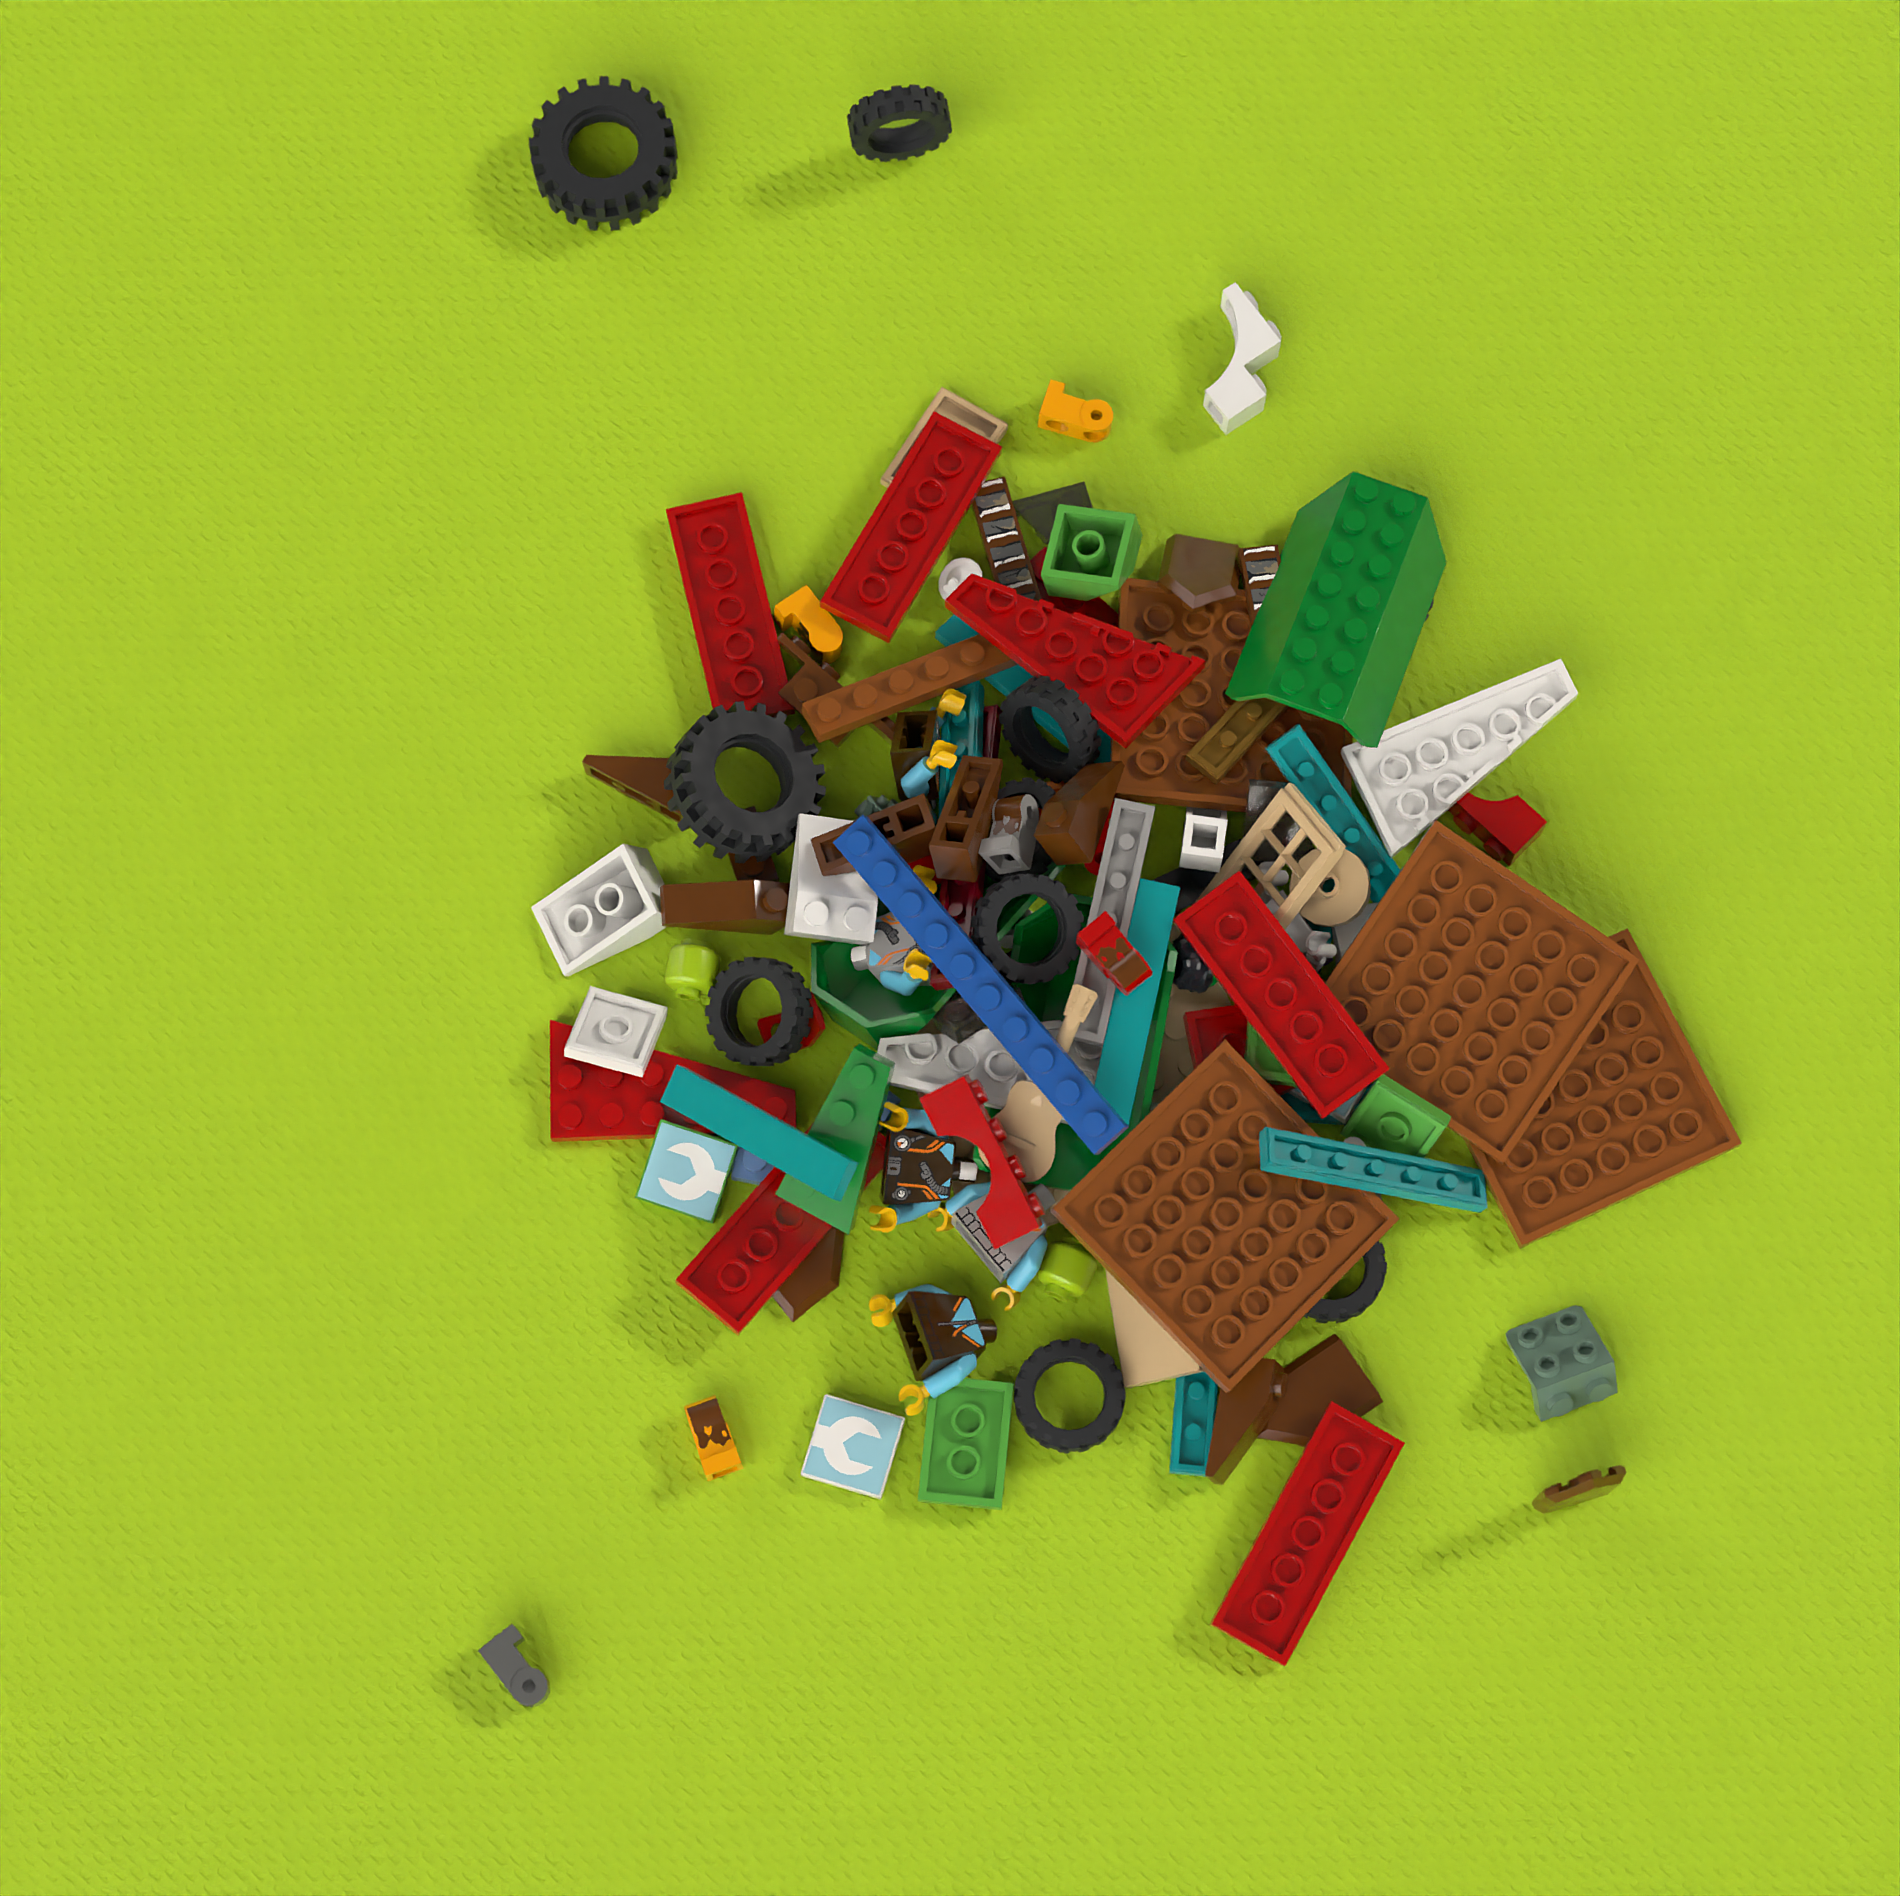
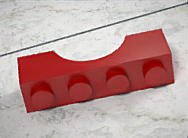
[1448,792,1547,866]
[919,1074,1045,1250]

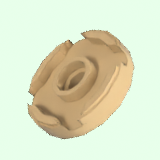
[1289,849,1371,927]

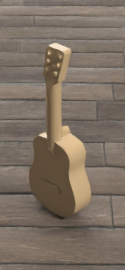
[979,984,1098,1182]

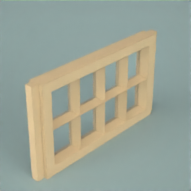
[1195,783,1346,930]

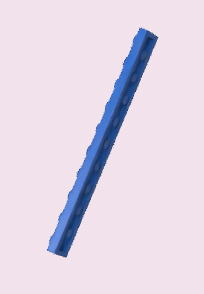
[833,815,1129,1155]

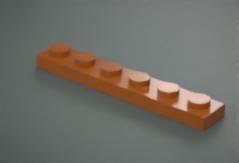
[801,634,1018,743]

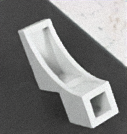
[1203,282,1281,435]
[1179,807,1228,873]

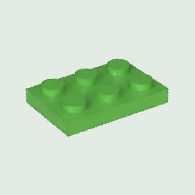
[918,1378,1014,1510]

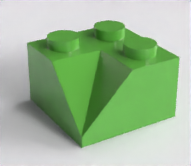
[1041,504,1143,601]

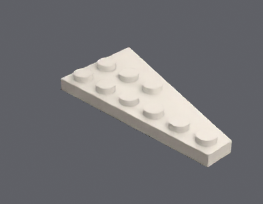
[1341,659,1578,859]
[877,1020,1105,1124]

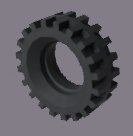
[529,76,678,231]
[664,701,826,863]

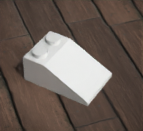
[784,813,878,945]
[531,844,666,976]

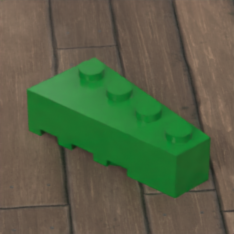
[776,1043,896,1235]

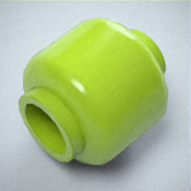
[664,938,721,1001]
[1037,1237,1097,1301]

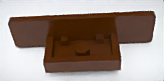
[776,633,895,748]

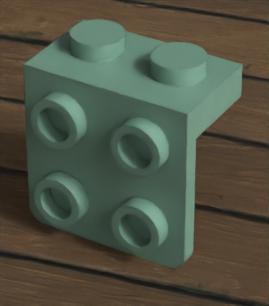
[1506,1305,1618,1422]

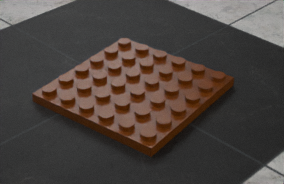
[1110,578,1353,817]
[1324,820,1640,1164]
[1463,928,1742,1249]
[1050,1040,1399,1393]

